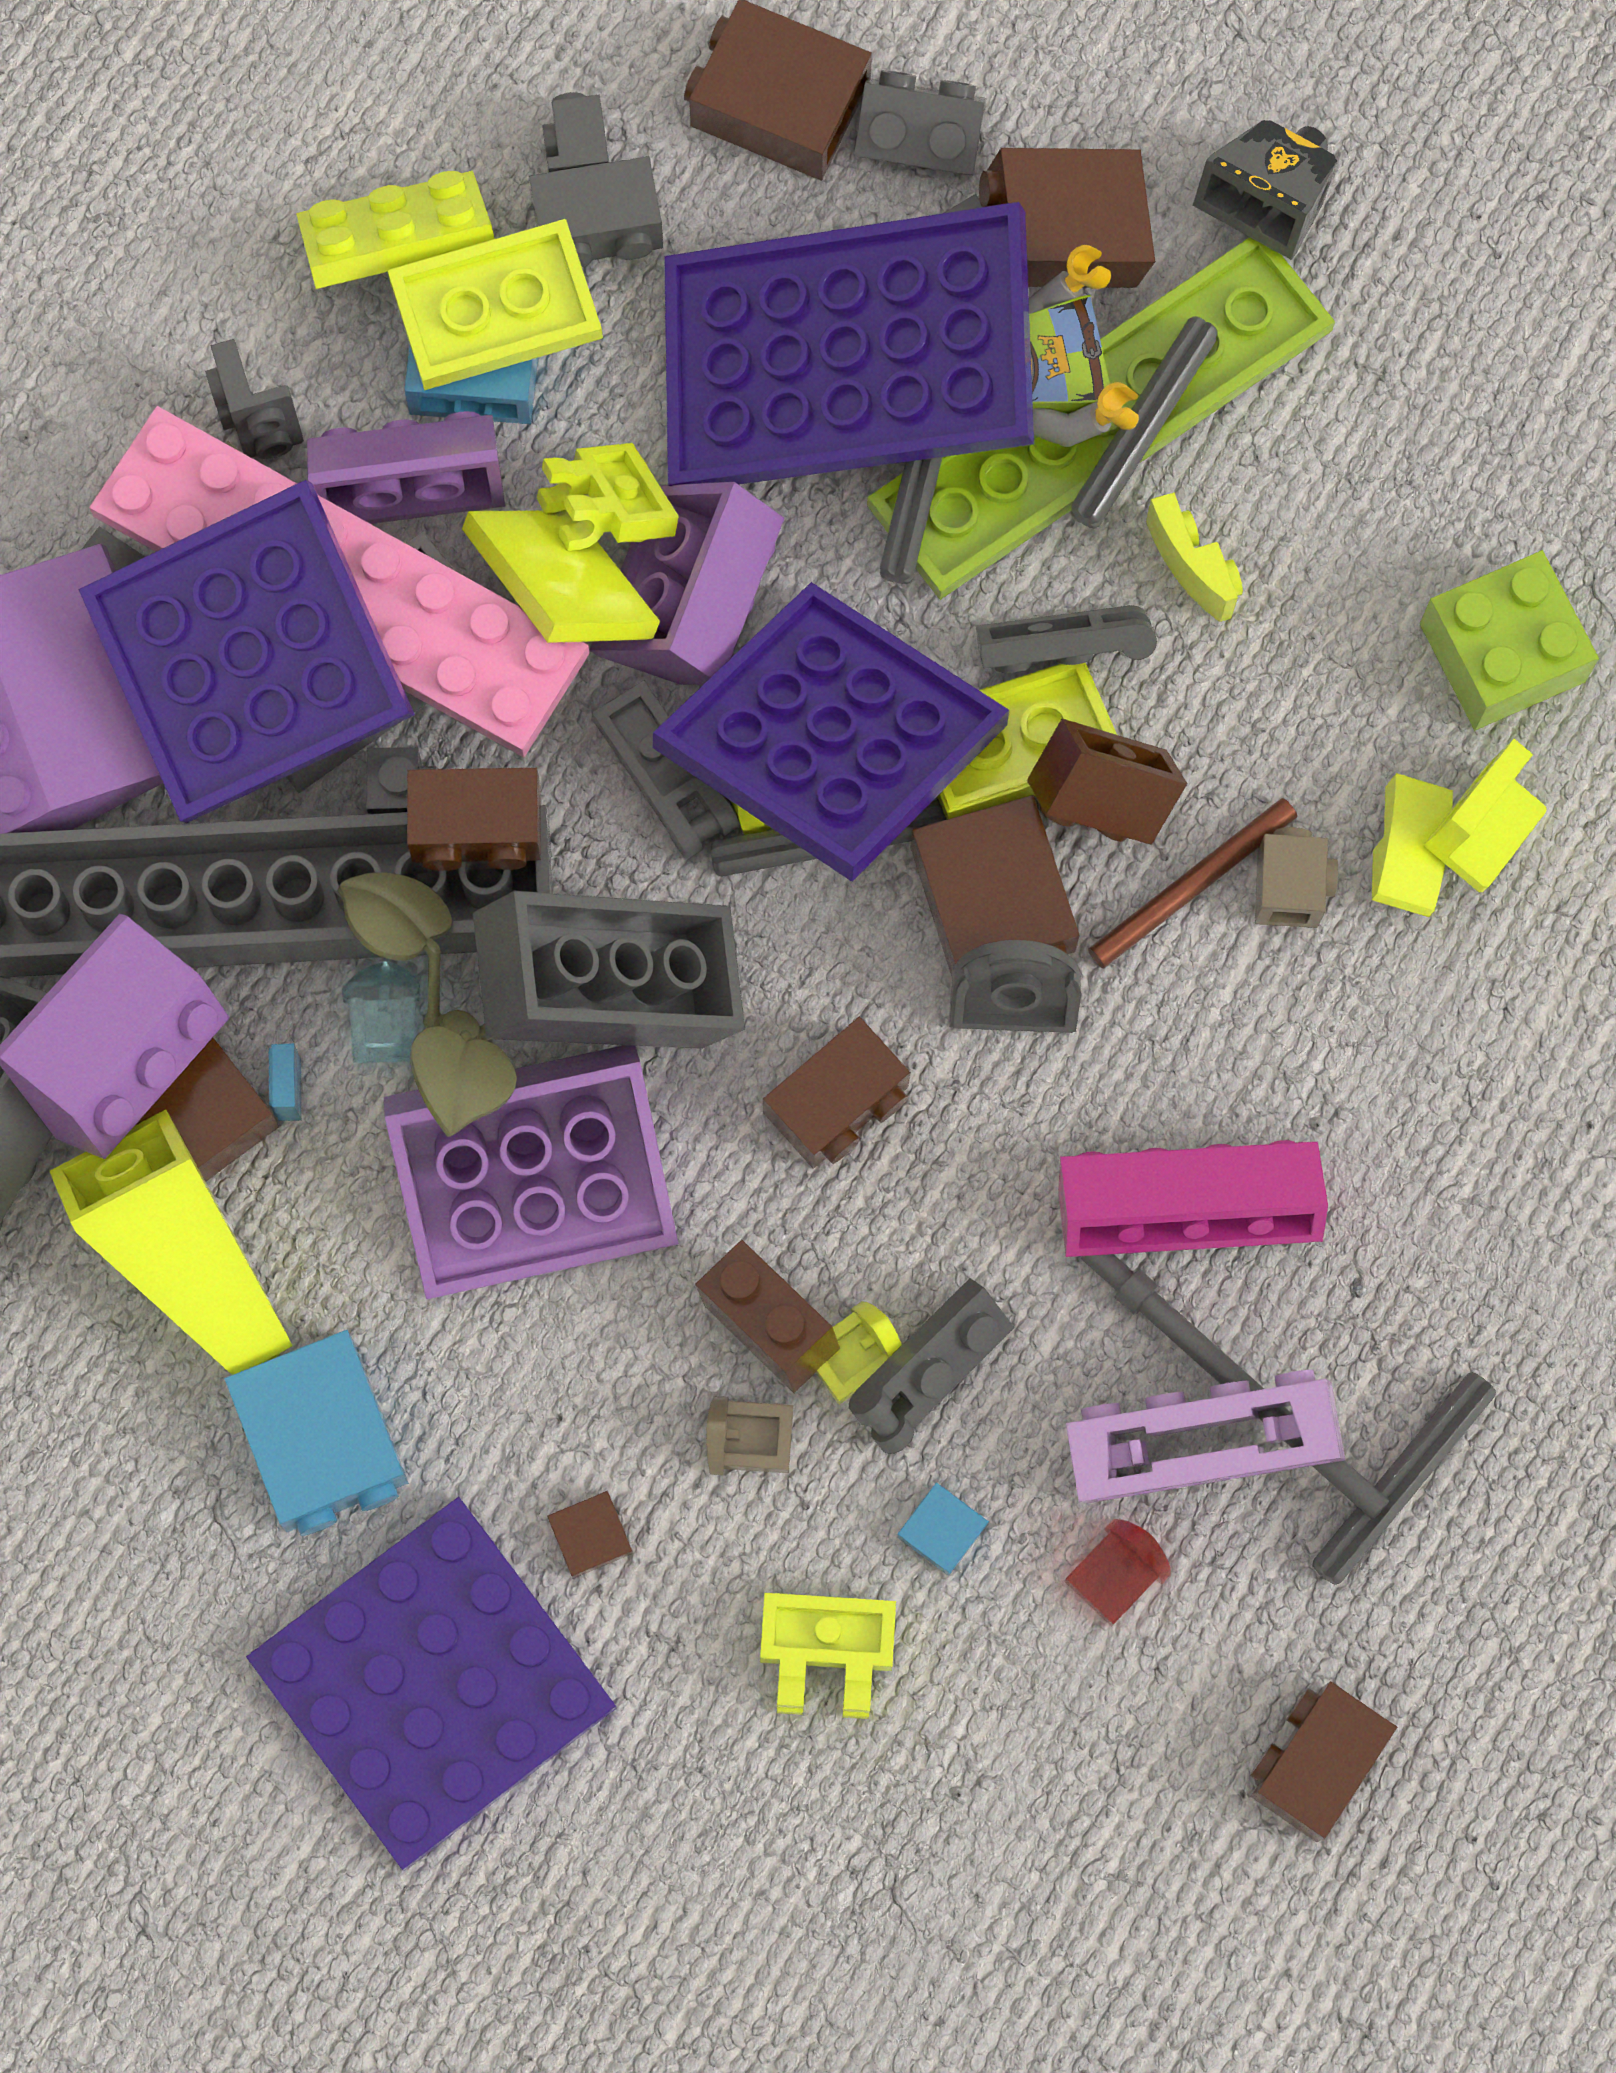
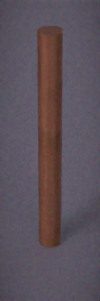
[1088,798,1297,969]

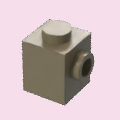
[1255,827,1338,928]

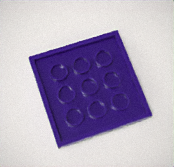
[78,480,415,823]
[652,582,1009,882]
[246,1496,617,1872]

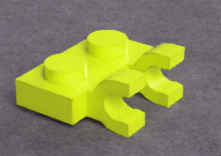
[536,443,679,551]
[760,1593,896,1719]

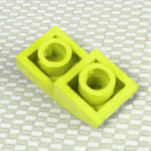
[1146,492,1243,622]
[1371,773,1453,917]

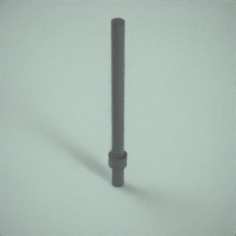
[1081,1254,1390,1520]

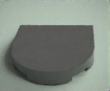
[949,940,1081,1033]

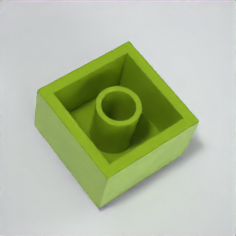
[1419,550,1599,731]

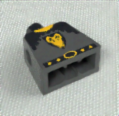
[1192,120,1337,260]

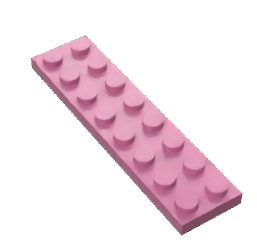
[89,406,590,758]

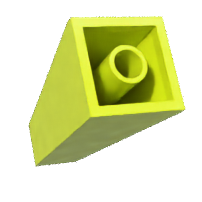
[49,1110,293,1375]

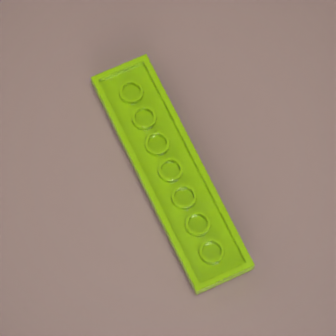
[867,237,1335,600]

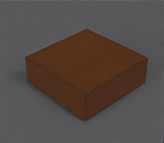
[547,1491,633,1579]

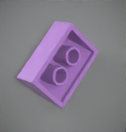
[307,411,505,524]
[589,482,784,685]
[0,914,230,1159]

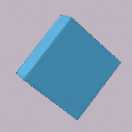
[269,1043,302,1121]
[897,1482,989,1576]

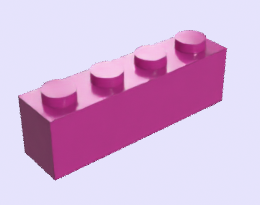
[1058,1140,1328,1257]

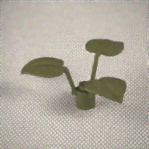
[337,872,517,1137]

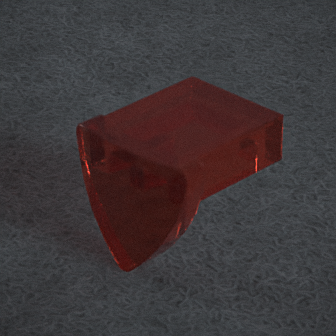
[1064,1519,1171,1627]

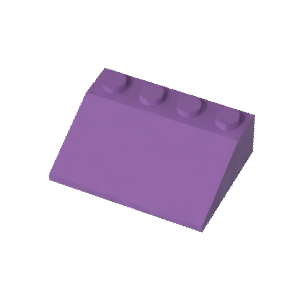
[0,544,163,834]
[384,1045,679,1299]

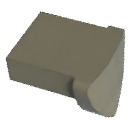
[706,1396,793,1475]

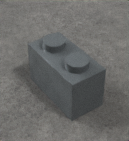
[529,156,663,267]

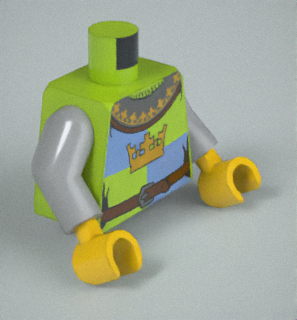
[1029,245,1139,447]

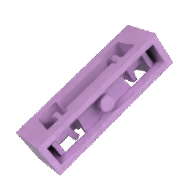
[1066,1370,1345,1504]

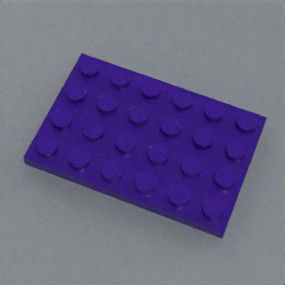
[664,202,1034,486]

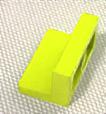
[1423,739,1547,892]

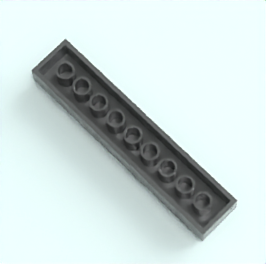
[0,805,553,978]

